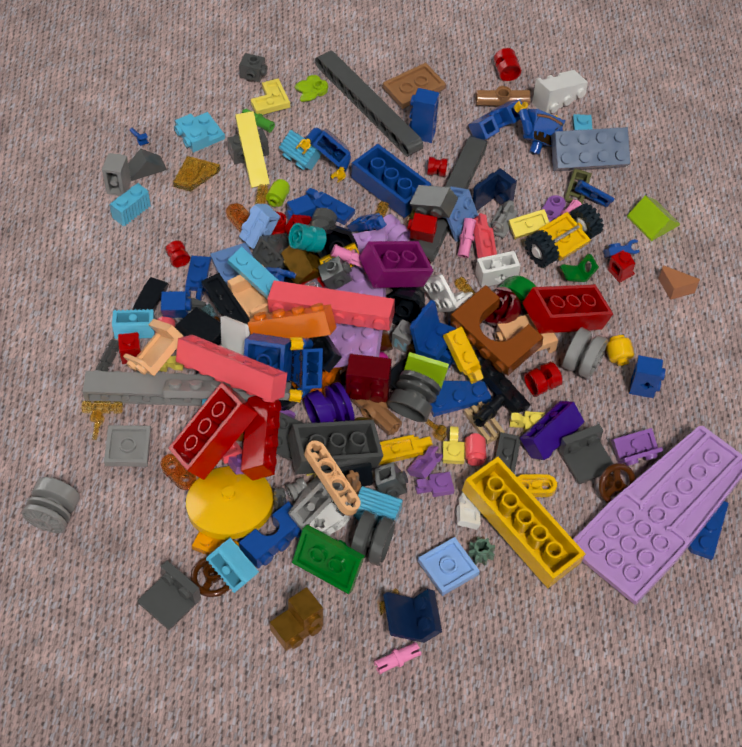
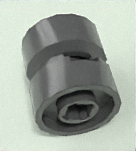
[309,208,337,228]

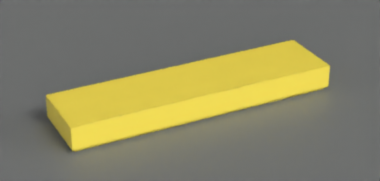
[235,111,270,188]

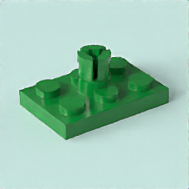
[292,524,365,594]

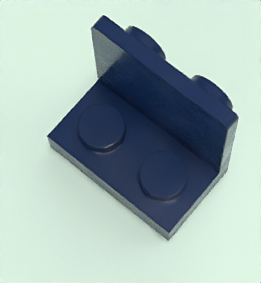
[473,168,517,211]
[383,589,442,643]

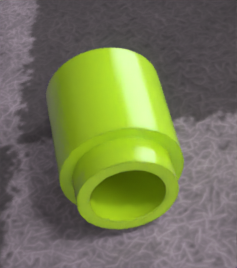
[266,179,290,207]

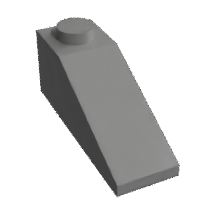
[288,470,344,530]

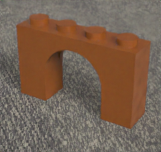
[450,285,544,376]

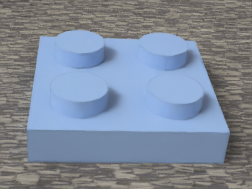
[418,537,480,596]

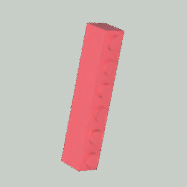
[267,280,395,331]
[176,335,287,402]

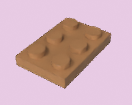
[382,63,446,109]

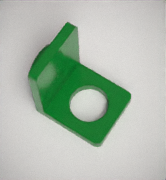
[560,254,599,282]

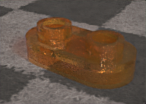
[226,203,250,233]
[161,454,197,490]

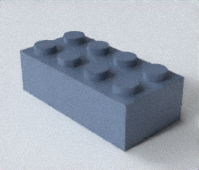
[551,127,630,171]

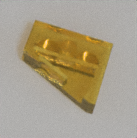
[173,156,221,192]

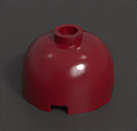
[485,287,521,327]

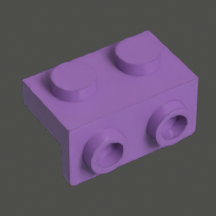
[611,428,663,466]

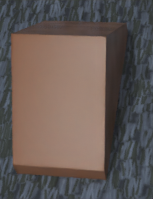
[659,265,700,300]

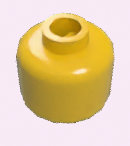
[606,335,634,366]

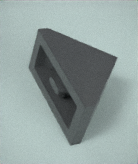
[128,149,167,181]

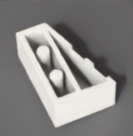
[532,70,588,114]

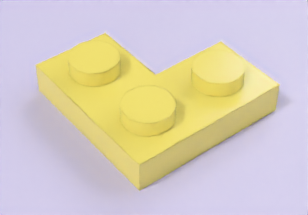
[251,78,290,115]

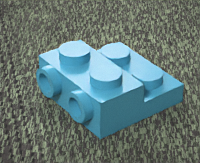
[174,112,225,153]

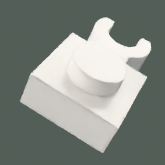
[457,493,480,530]

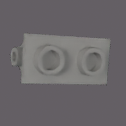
[489,200,519,238]

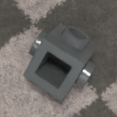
[239,53,268,82]
[318,256,352,290]
[375,462,408,497]

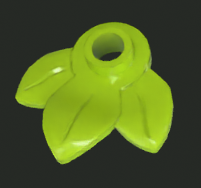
[294,75,328,102]

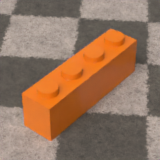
[248,303,337,338]

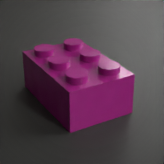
[359,241,434,288]

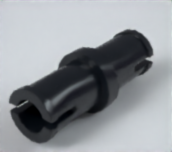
[473,394,506,427]

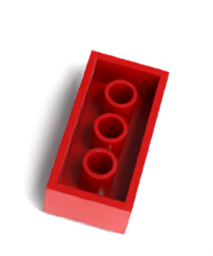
[522,284,613,334]
[168,382,258,480]

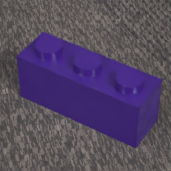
[520,401,585,460]

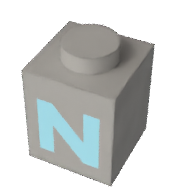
[392,319,413,354]

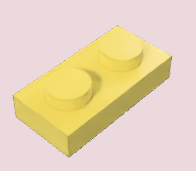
[508,209,549,240]

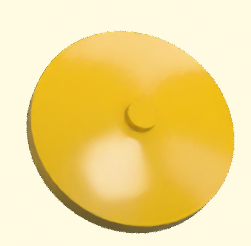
[186,466,274,540]

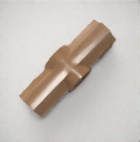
[476,86,530,108]
[350,398,402,436]

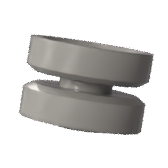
[562,327,608,379]

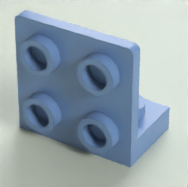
[442,186,478,242]

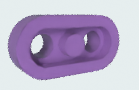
[542,195,566,222]

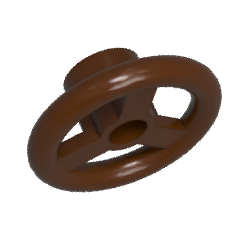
[599,463,636,503]
[191,557,230,597]

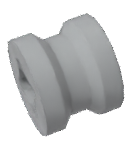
[285,478,307,504]

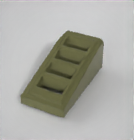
[564,168,592,204]

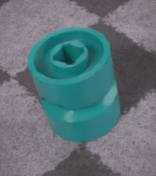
[289,223,326,253]

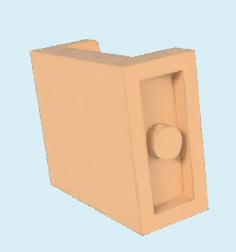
[227,264,272,320]
[495,314,558,353]
[123,319,184,376]

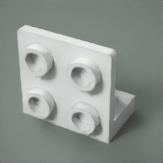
[423,274,473,312]
[221,316,250,355]

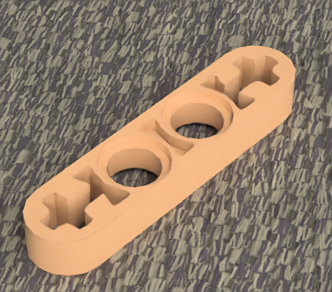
[304,441,361,516]

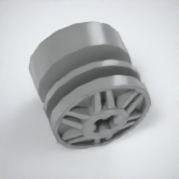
[21,477,80,533]

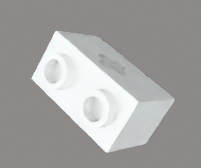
[475,251,520,288]

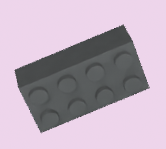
[287,420,383,475]

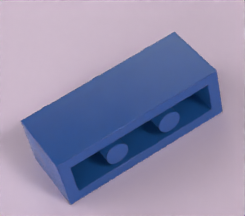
[409,88,439,143]

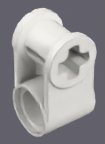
[309,502,350,536]

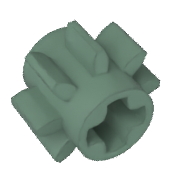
[468,537,495,566]

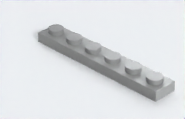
[163,379,291,400]

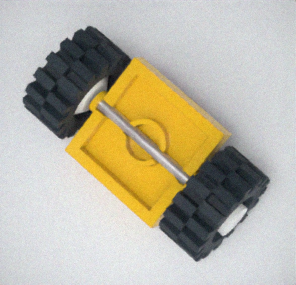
[525,203,604,268]

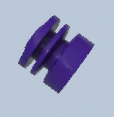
[303,382,355,423]

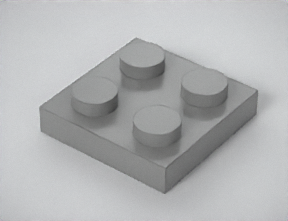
[104,425,151,467]

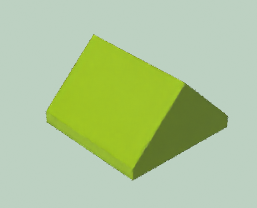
[627,195,680,241]
[404,352,449,388]

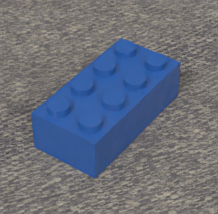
[351,144,431,218]

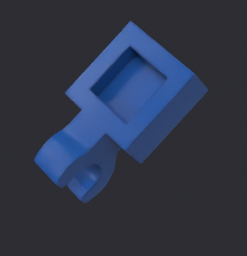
[603,239,640,258]

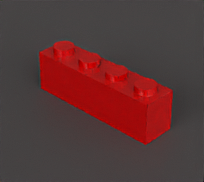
[241,396,281,480]

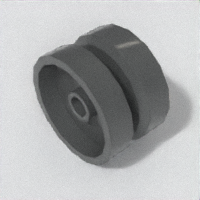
[351,510,396,566]

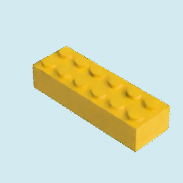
[462,457,586,588]

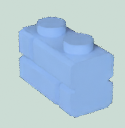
[239,204,280,249]

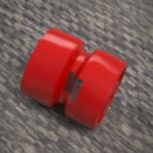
[494,48,522,81]
[524,361,563,397]

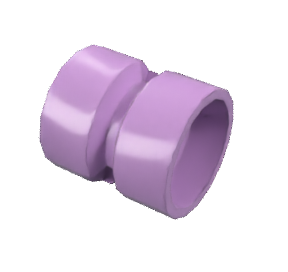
[382,214,410,241]

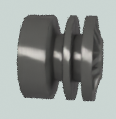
[387,370,441,422]

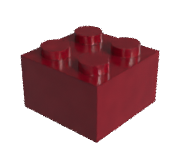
[346,354,392,403]

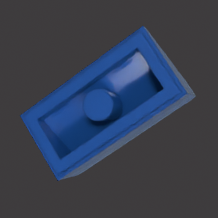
[575,179,615,207]

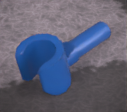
[130,128,149,146]

